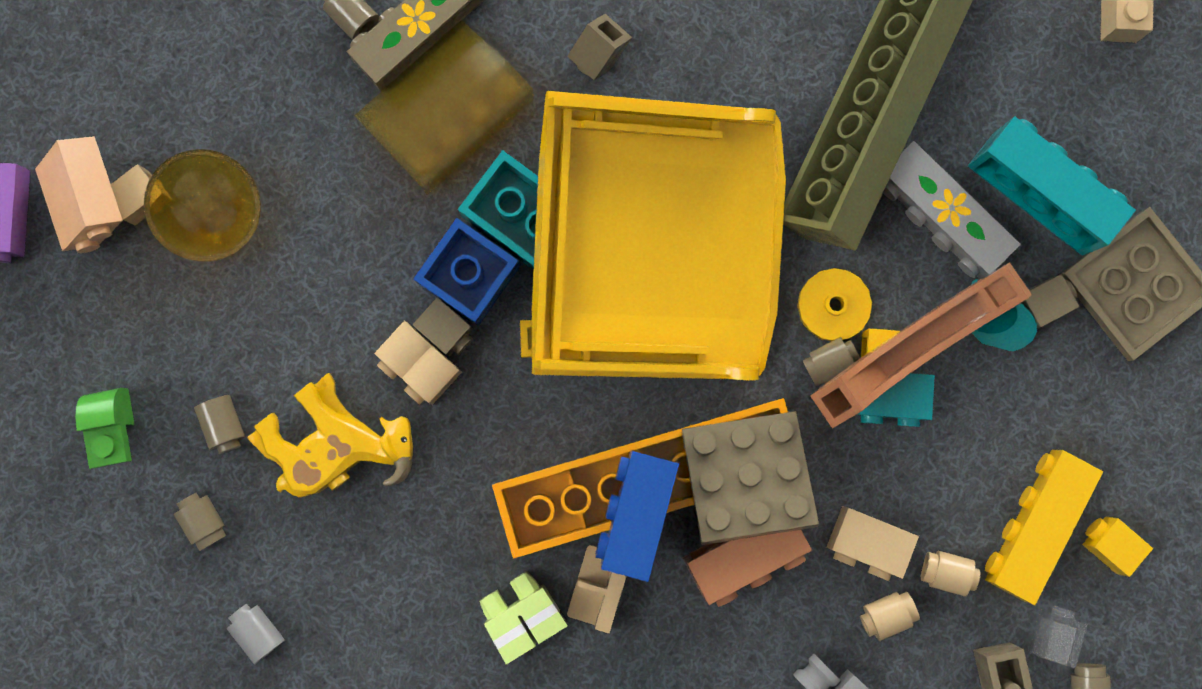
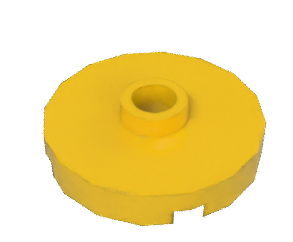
[797,268,872,341]

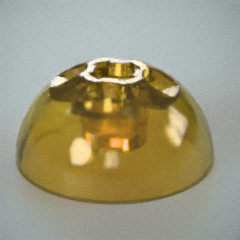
[144,149,261,261]

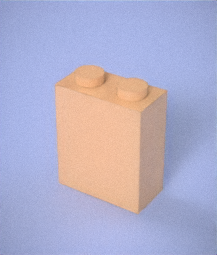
[35,136,123,253]

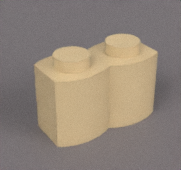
[374,320,462,405]

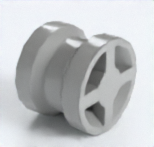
[793,654,841,689]

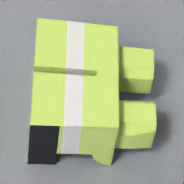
[480,571,569,665]

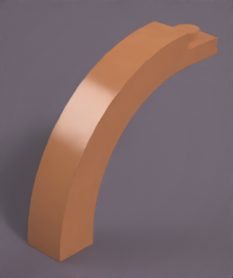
[811,262,1032,428]

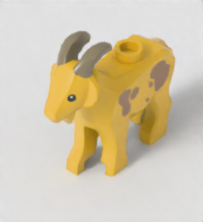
[247,373,413,497]

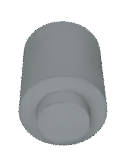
[227,604,285,665]

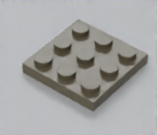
[1059,207,1202,361]
[682,411,819,545]

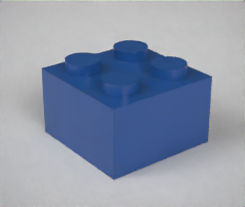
[413,218,521,326]

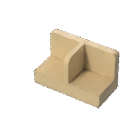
[567,545,627,633]

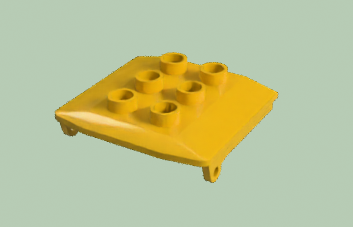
[532,91,786,380]

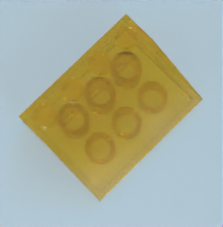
[354,20,534,195]

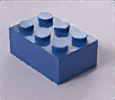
[595,451,679,582]

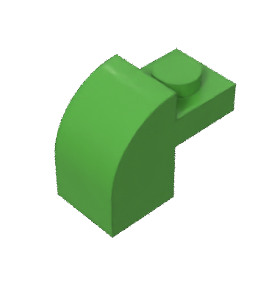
[76,388,135,469]

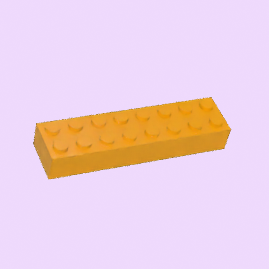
[492,398,788,559]

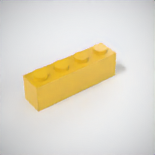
[985,450,1103,605]

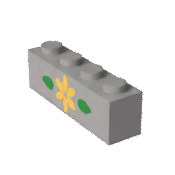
[883,141,1021,279]

